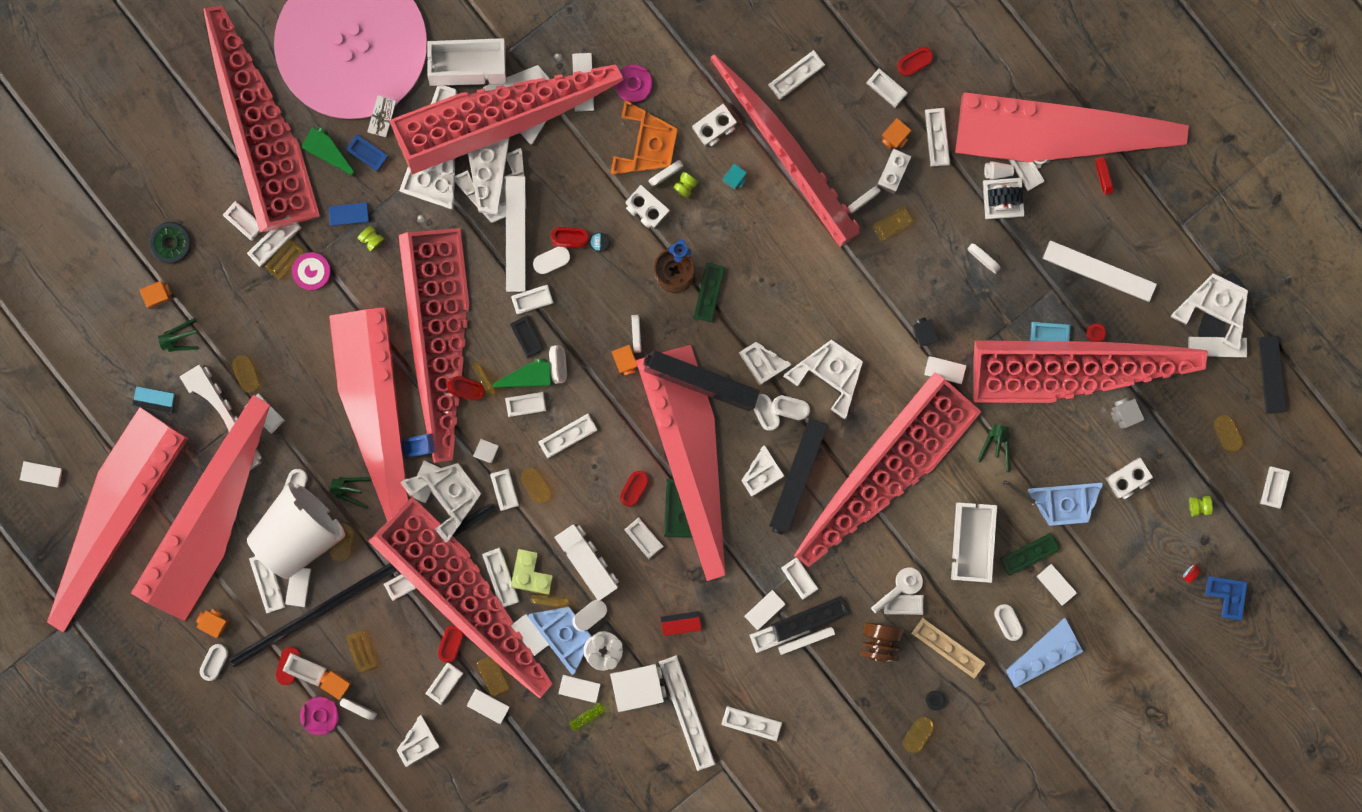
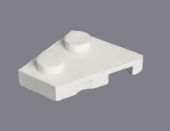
[739,342,791,385]
[741,445,784,497]
[397,715,440,767]

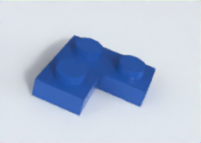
[1205,576,1247,620]

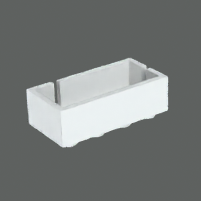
[427,38,506,86]
[951,503,997,583]
[554,524,619,601]

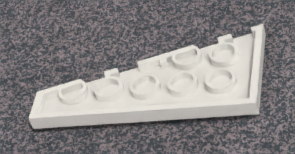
[399,85,458,210]
[468,137,510,215]

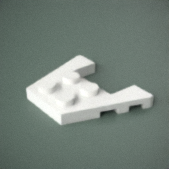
[483,65,549,145]
[454,148,527,223]
[1171,274,1248,350]
[783,340,863,419]
[401,463,481,543]

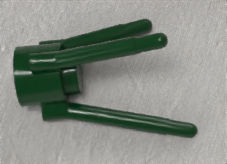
[158,318,198,352]
[978,425,1010,472]
[330,477,372,509]

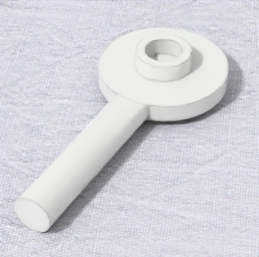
[871,568,923,613]

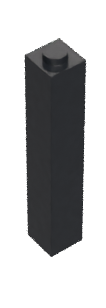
[643,350,760,412]
[769,418,827,535]

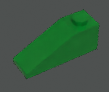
[301,127,355,177]
[493,359,551,388]

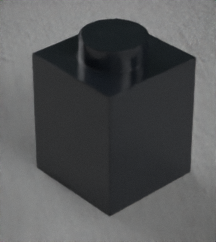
[912,317,939,348]

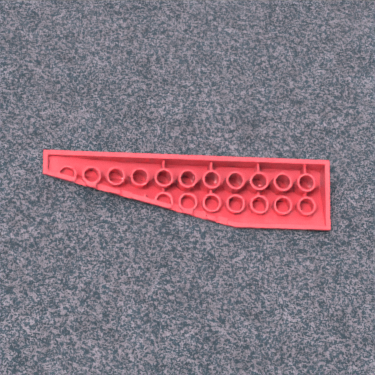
[389,65,623,175]
[955,92,1189,162]
[399,228,469,462]
[330,307,409,521]
[794,372,981,567]
[131,395,270,621]
[47,407,189,633]
[369,497,552,698]

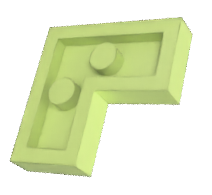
[511,549,552,595]

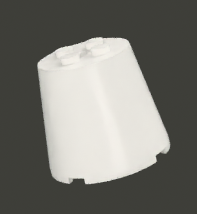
[247,482,345,579]

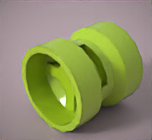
[673,172,699,198]
[358,225,384,252]
[1189,496,1213,516]

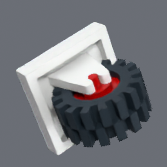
[983,178,1024,219]

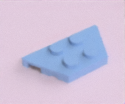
[1028,483,1103,526]
[528,607,592,675]

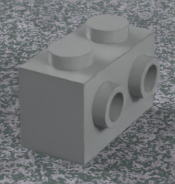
[1111,397,1144,429]

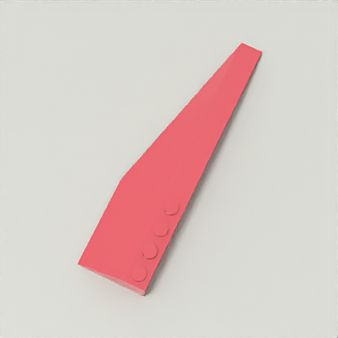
[204,5,320,233]
[711,55,860,247]
[973,341,1208,403]
[636,345,725,581]

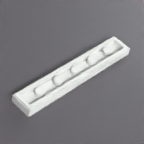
[506,176,525,292]
[1042,241,1157,302]
[659,655,716,771]

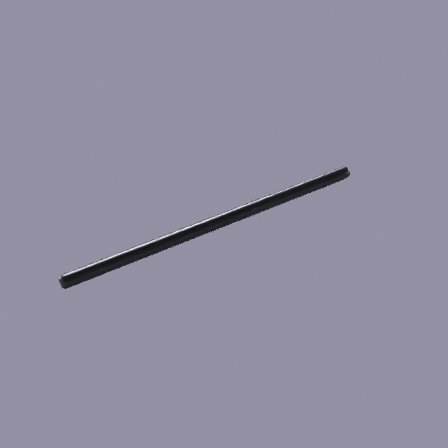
[229,503,497,667]

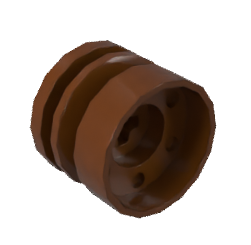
[654,249,695,294]
[859,622,904,662]

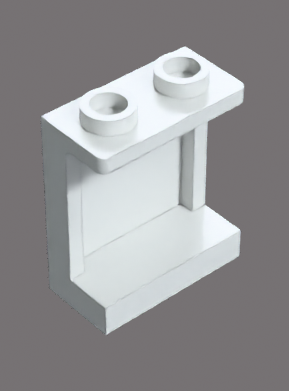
[610,664,667,712]

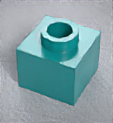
[723,164,747,190]

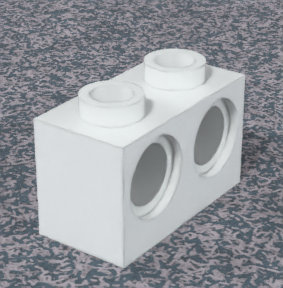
[692,104,737,147]
[877,149,911,194]
[626,185,670,229]
[1105,458,1153,499]

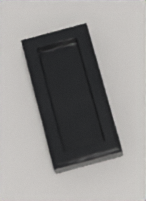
[510,315,544,358]

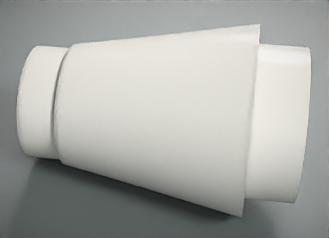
[984,161,1014,180]

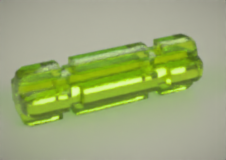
[569,703,604,731]

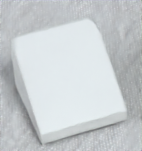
[473,439,499,464]

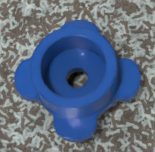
[669,239,692,262]

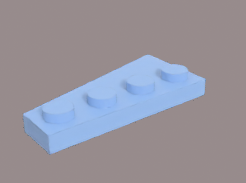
[1006,618,1083,688]

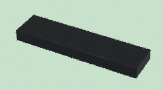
[1257,335,1286,414]
[771,596,849,642]

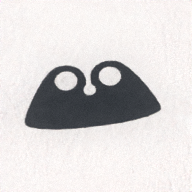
[1198,272,1253,338]

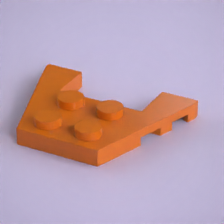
[610,100,677,175]

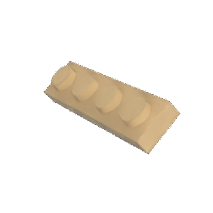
[911,618,985,679]

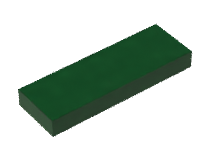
[693,263,725,323]
[999,533,1060,576]

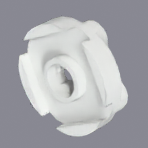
[584,631,623,671]

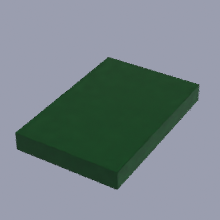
[664,479,693,538]

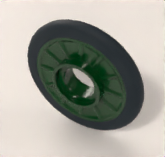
[149,222,191,264]

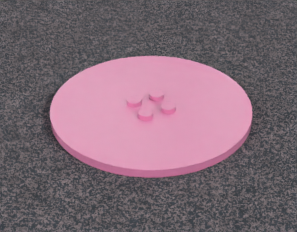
[274,0,427,120]

